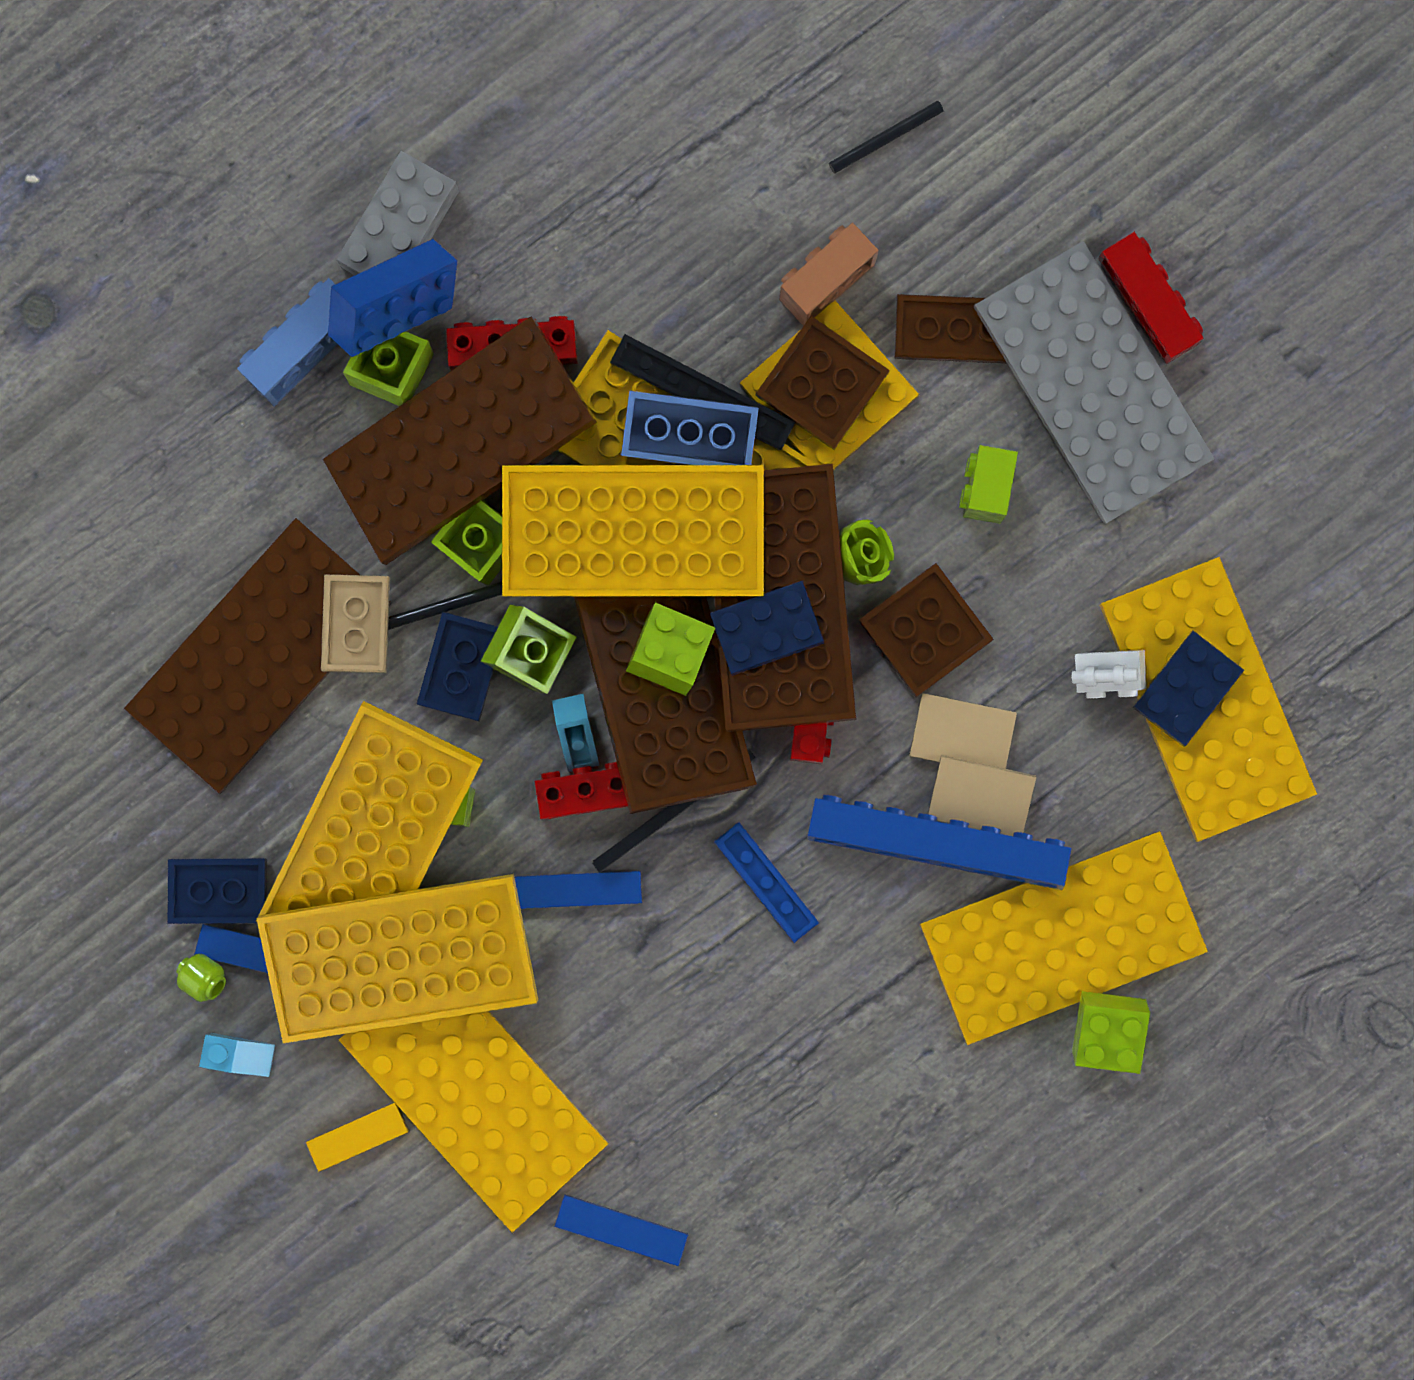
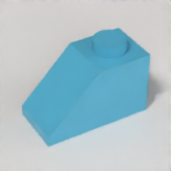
[552,694,600,772]
[199,1033,275,1077]

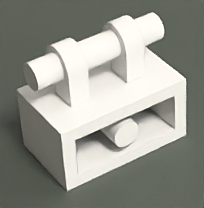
[1072,650,1147,698]

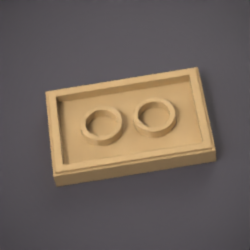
[321,575,390,673]
[909,693,1017,769]
[928,755,1036,836]

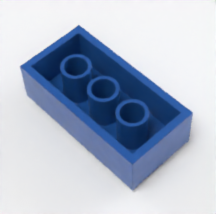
[328,239,458,357]

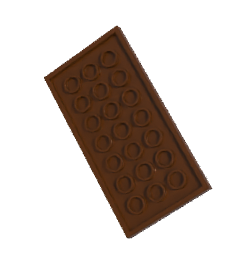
[323,316,597,565]
[714,463,857,732]
[124,518,392,794]
[574,596,757,814]

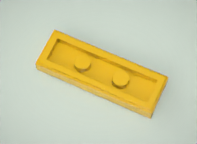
[306,1102,409,1172]

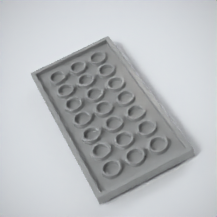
[974,241,1215,525]

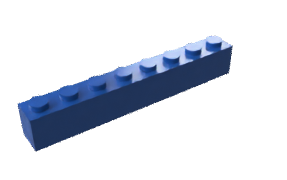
[808,795,1071,890]

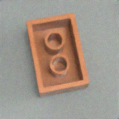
[779,222,879,326]

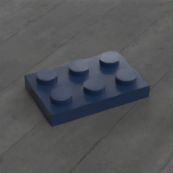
[710,581,824,676]
[417,612,498,722]
[1133,631,1244,747]
[167,858,267,924]

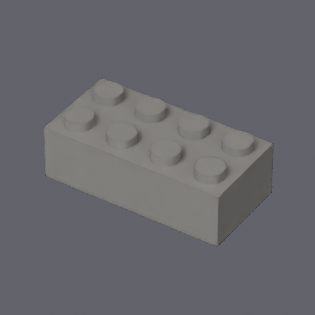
[336,151,459,276]

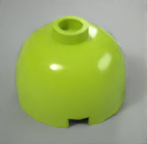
[839,519,894,585]

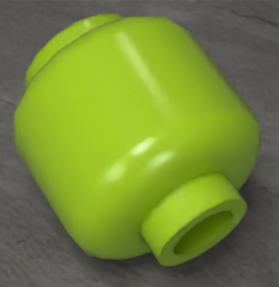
[176,954,226,1002]

